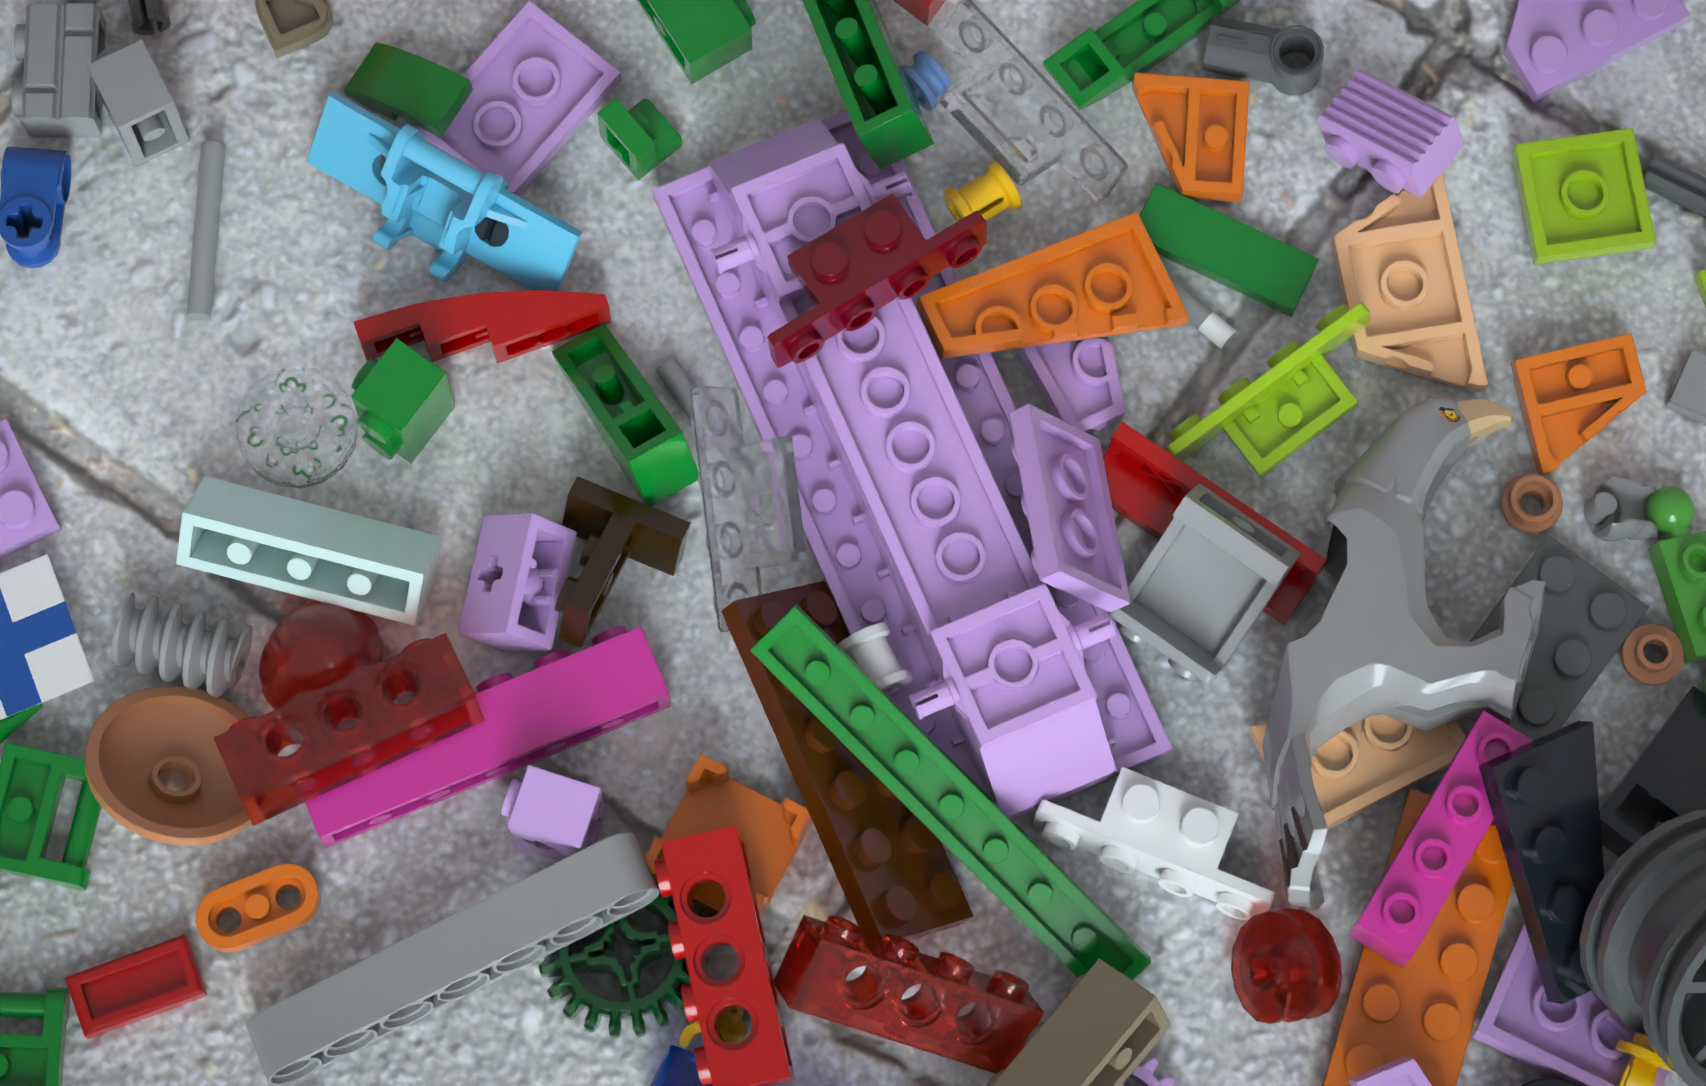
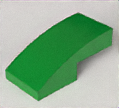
[344,42,473,138]

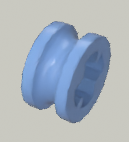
[902,51,954,111]

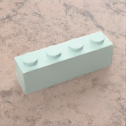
[176,476,442,626]

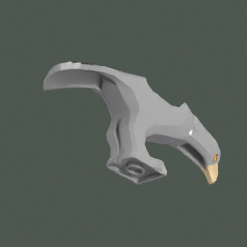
[1263,397,1546,910]

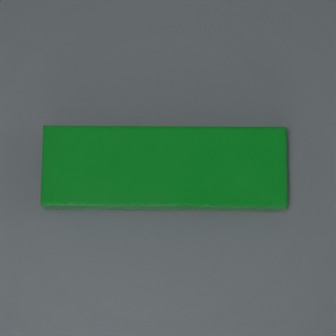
[1139,183,1319,317]

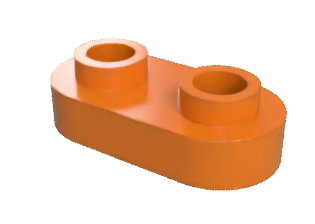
[196,863,321,953]

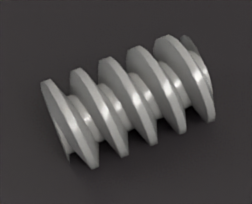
[111,592,253,698]

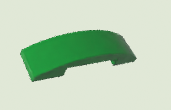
[1043,0,1240,111]

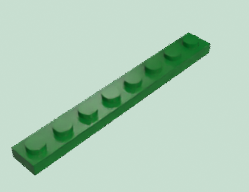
[750,604,1151,980]

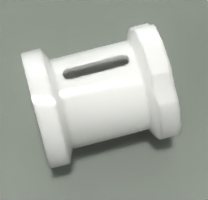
[838,622,913,695]

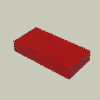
[65,934,207,1039]

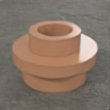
[1501,473,1563,534]
[1621,624,1684,686]

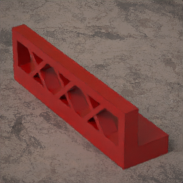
[1103,422,1327,626]

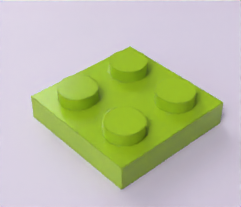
[1511,128,1656,265]

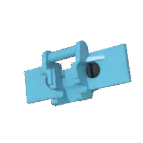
[307,91,582,291]

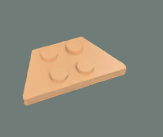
[1331,173,1488,392]

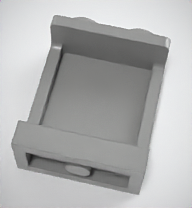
[1108,483,1302,684]

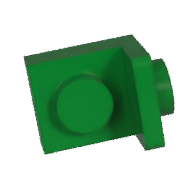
[597,98,682,181]

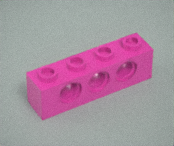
[1348,711,1534,968]

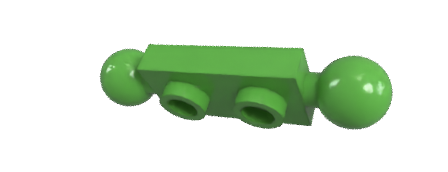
[1645,486,1706,695]

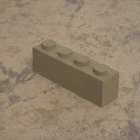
[987,959,1171,1086]

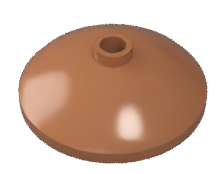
[84,686,275,846]

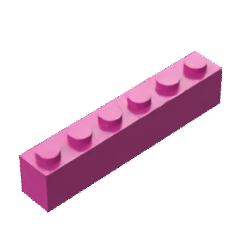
[292,626,671,848]

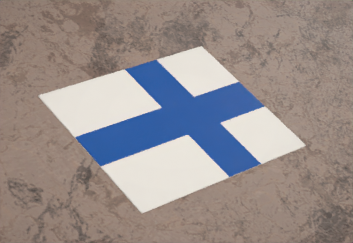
[0,554,94,720]

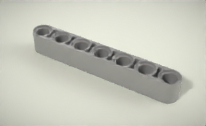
[246,832,660,1085]

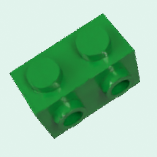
[351,338,455,464]

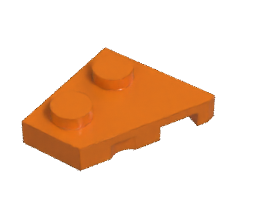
[1132,73,1249,203]
[1510,333,1646,475]

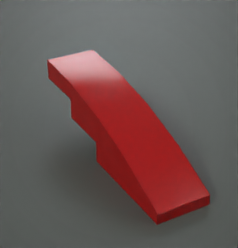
[353,290,611,364]

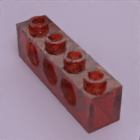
[213,633,485,826]
[773,915,1044,1074]

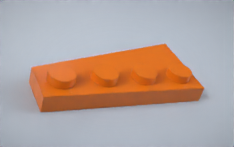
[915,212,1189,359]

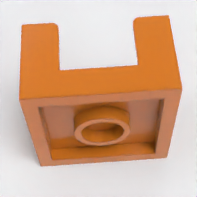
[645,753,812,919]

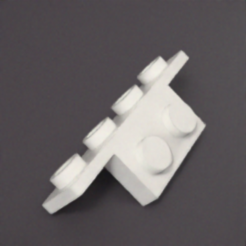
[1031,767,1275,921]

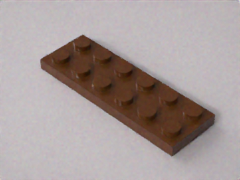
[721,581,974,952]

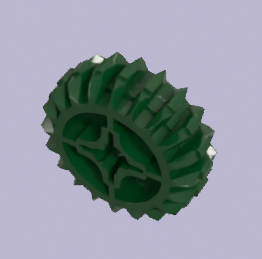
[539,874,708,1038]

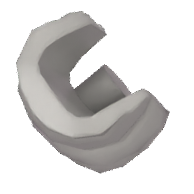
[1583,475,1658,542]

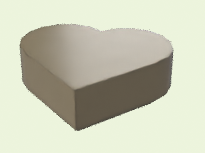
[255,0,333,58]

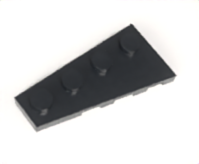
[1479,721,1604,1004]

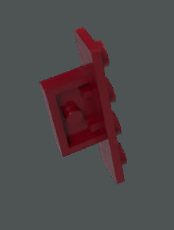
[767,193,987,368]

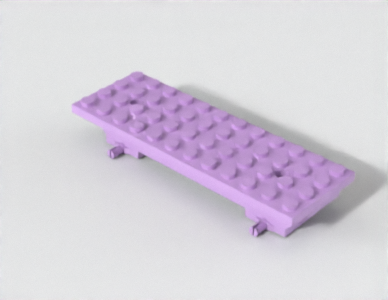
[652,110,1173,850]

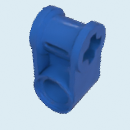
[0,147,72,268]

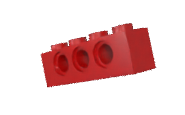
[654,825,796,1086]

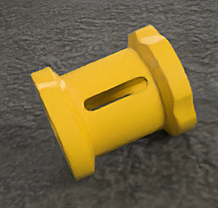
[943,161,1022,222]

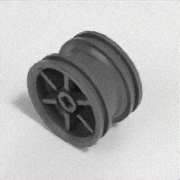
[1579,809,1706,1086]

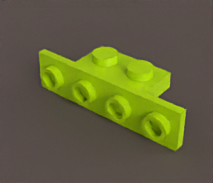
[1165,302,1370,479]

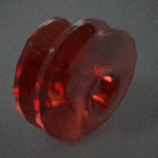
[1231,908,1342,1024]

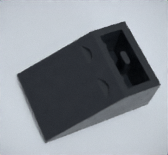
[1599,686,1706,857]

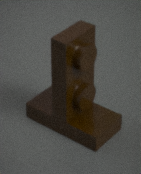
[555,476,691,648]

